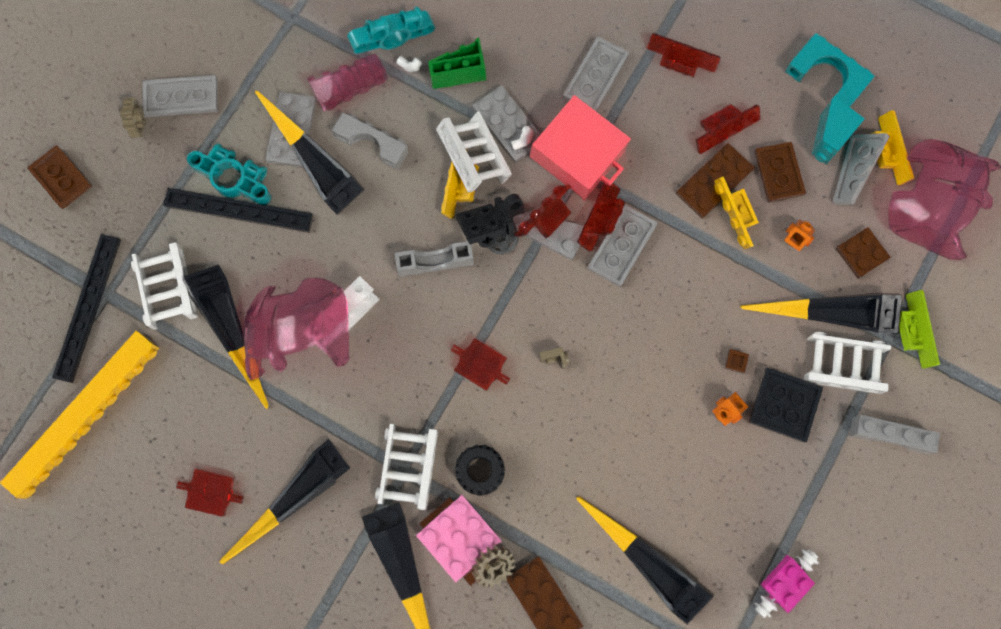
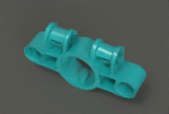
[347,6,436,54]
[187,143,272,205]

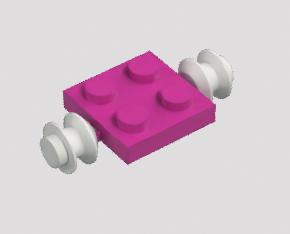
[754,549,819,618]

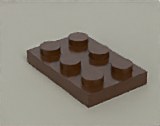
[754,141,806,203]
[27,145,92,209]

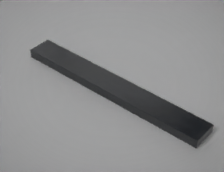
[163,188,314,233]
[52,234,121,383]

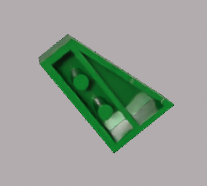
[428,38,486,89]

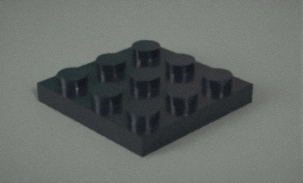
[748,367,823,443]

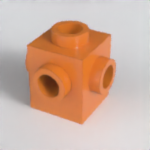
[784,219,815,252]
[712,392,748,426]

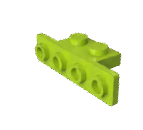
[899,290,940,369]

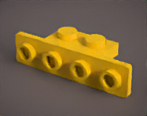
[871,110,914,185]
[441,150,479,219]
[714,177,759,250]

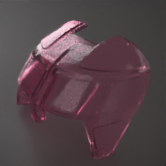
[888,139,1001,260]
[244,278,350,380]

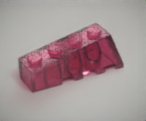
[307,54,388,111]

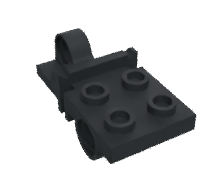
[456,194,524,248]

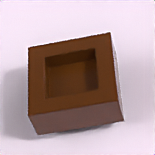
[724,349,749,374]

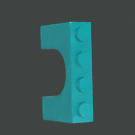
[785,33,875,107]

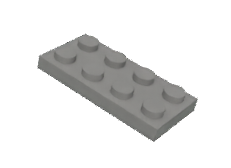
[563,36,629,112]
[143,75,218,117]
[472,85,541,163]
[265,92,317,168]
[587,205,658,287]

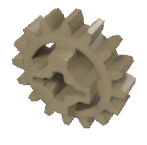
[120,97,146,138]
[472,545,515,588]

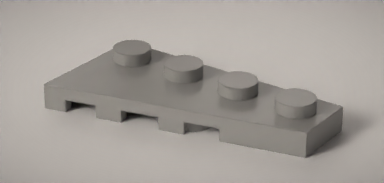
[833,133,889,205]
[511,211,590,261]

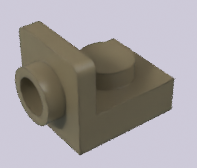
[539,347,569,369]

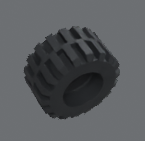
[455,444,505,496]

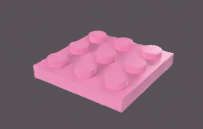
[416,495,501,582]

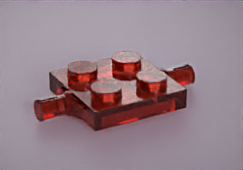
[451,338,511,392]
[176,469,244,517]

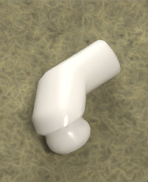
[396,56,422,72]
[511,126,534,150]

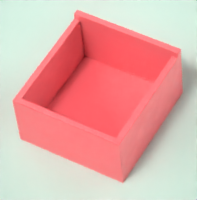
[530,95,631,201]

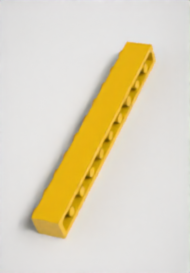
[0,330,159,499]

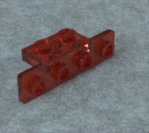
[647,33,721,77]
[696,104,761,154]
[577,183,625,252]
[515,184,572,238]

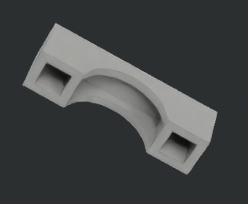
[332,113,409,170]
[395,241,474,277]
[850,415,940,455]

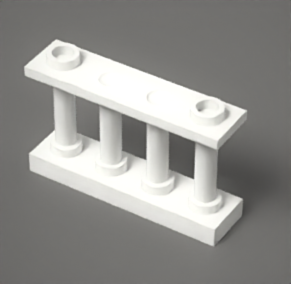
[436,112,512,193]
[131,242,198,330]
[304,276,379,354]
[804,332,891,394]
[375,424,438,510]

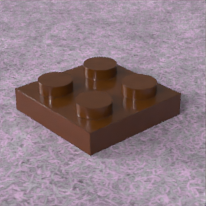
[835,227,891,279]

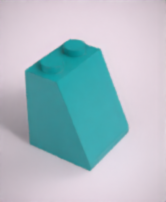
[812,96,865,165]

